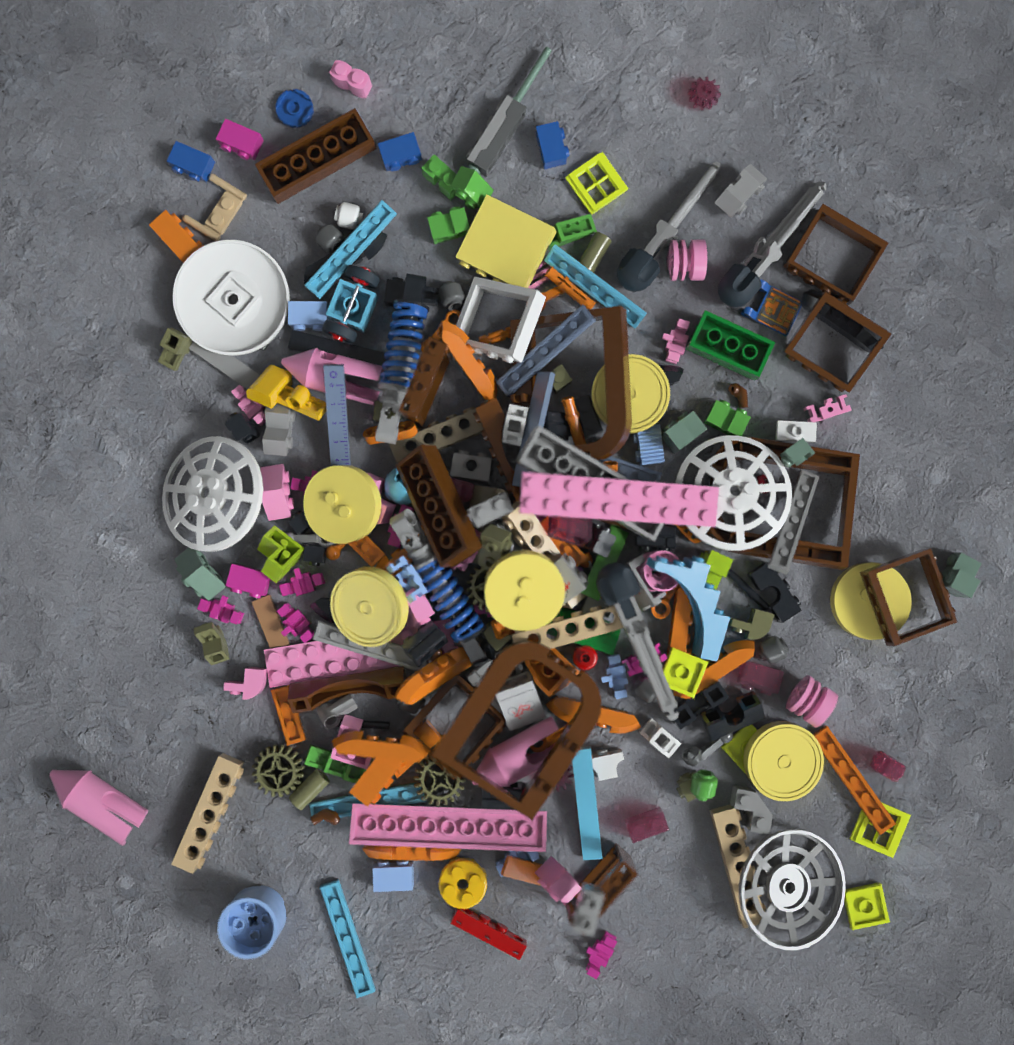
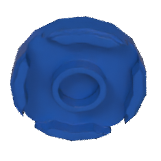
[275,89,314,128]

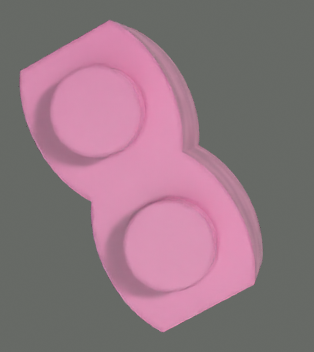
[329,60,372,98]

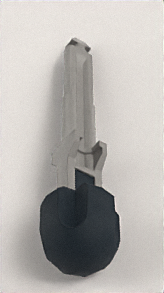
[617,162,720,292]
[718,181,826,308]
[596,562,679,721]

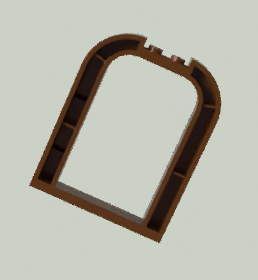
[509,306,632,461]
[706,437,860,570]
[432,641,601,821]

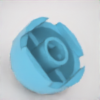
[384,468,412,505]

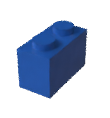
[535,121,569,170]
[378,132,422,171]
[167,141,215,182]

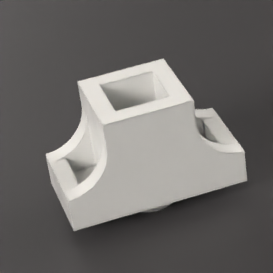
[502,404,529,446]
[775,421,817,443]
[639,718,681,758]
[592,749,624,781]

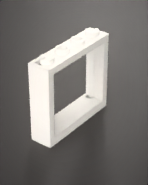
[456,277,546,363]

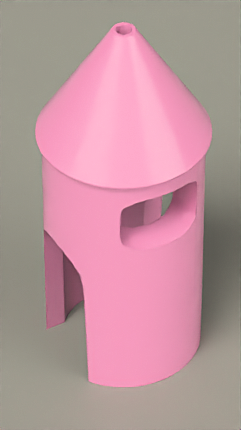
[281,348,384,406]
[472,716,559,787]
[49,770,148,846]

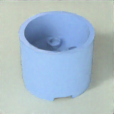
[218,885,287,959]

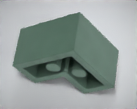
[661,411,707,454]
[174,547,226,601]
[941,552,982,598]

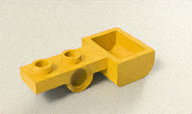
[246,365,327,421]

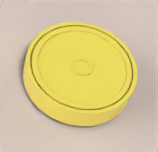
[591,354,670,434]
[303,465,381,544]
[484,550,565,631]
[830,562,912,640]
[330,567,409,647]
[743,721,824,801]

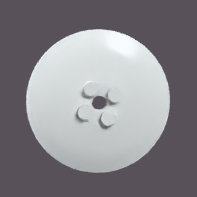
[173,240,290,356]

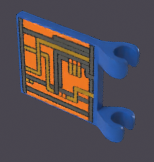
[741,279,802,337]

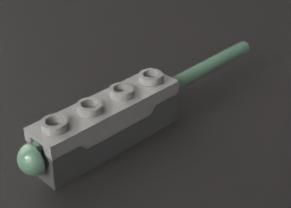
[466,47,552,177]

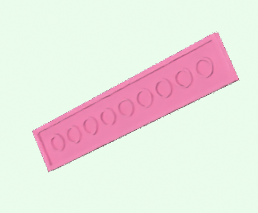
[519,472,719,527]
[264,619,458,688]
[349,804,547,852]

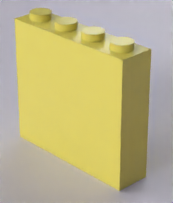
[456,194,557,288]

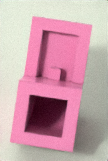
[224,667,268,700]

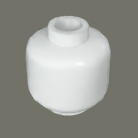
[334,202,363,229]

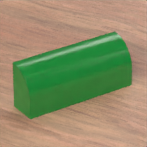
[546,607,620,655]

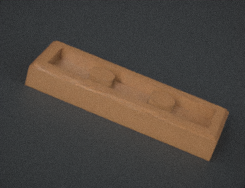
[252,595,290,649]

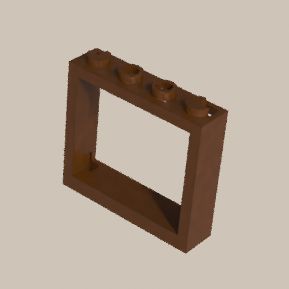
[783,204,888,305]
[784,291,891,393]
[398,337,452,427]
[860,548,958,646]
[401,675,506,780]
[565,843,638,936]

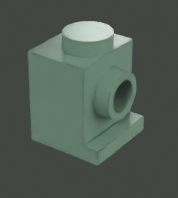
[780,438,815,468]

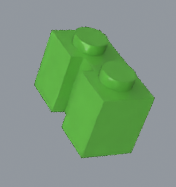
[421,155,456,200]
[451,166,494,210]
[427,207,470,244]
[703,399,751,436]

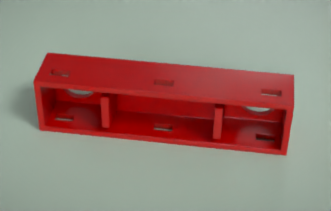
[450,908,527,960]

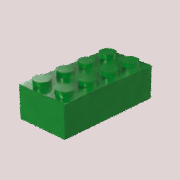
[686,310,775,381]

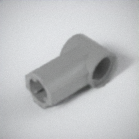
[317,694,358,729]

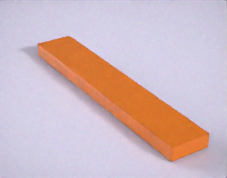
[813,725,896,835]

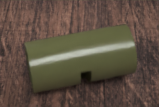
[578,232,612,273]
[289,769,330,810]

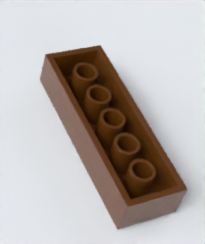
[255,108,376,204]
[395,445,482,567]

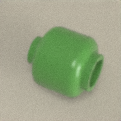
[690,769,717,801]

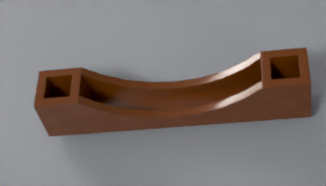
[473,398,521,504]
[288,666,407,713]

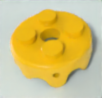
[439,857,487,909]

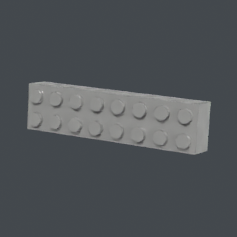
[515,426,664,541]

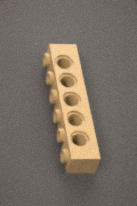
[501,501,586,609]
[512,605,623,649]
[171,753,244,874]
[709,805,766,928]

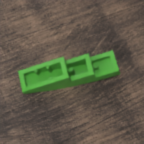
[547,214,597,251]
[581,525,629,601]
[304,744,370,783]

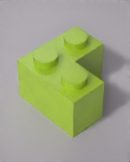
[257,525,304,583]
[699,550,733,589]

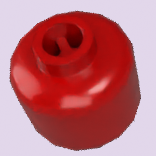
[572,645,598,670]

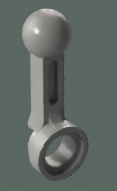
[285,532,336,547]

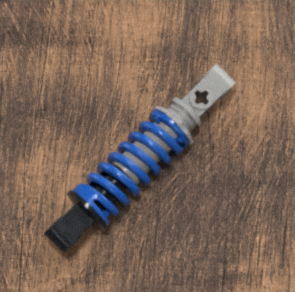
[376,273,429,444]
[390,509,495,667]

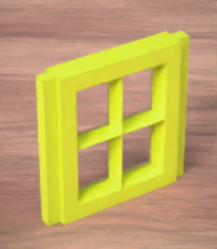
[565,152,628,215]
[849,802,911,858]

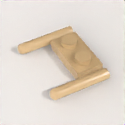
[182,174,247,242]

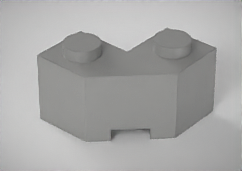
[715,164,767,218]
[262,403,295,456]
[730,785,773,835]

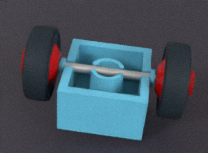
[322,265,380,343]

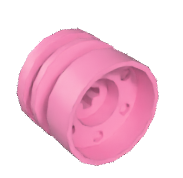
[667,239,707,281]
[635,550,679,592]
[786,675,838,728]

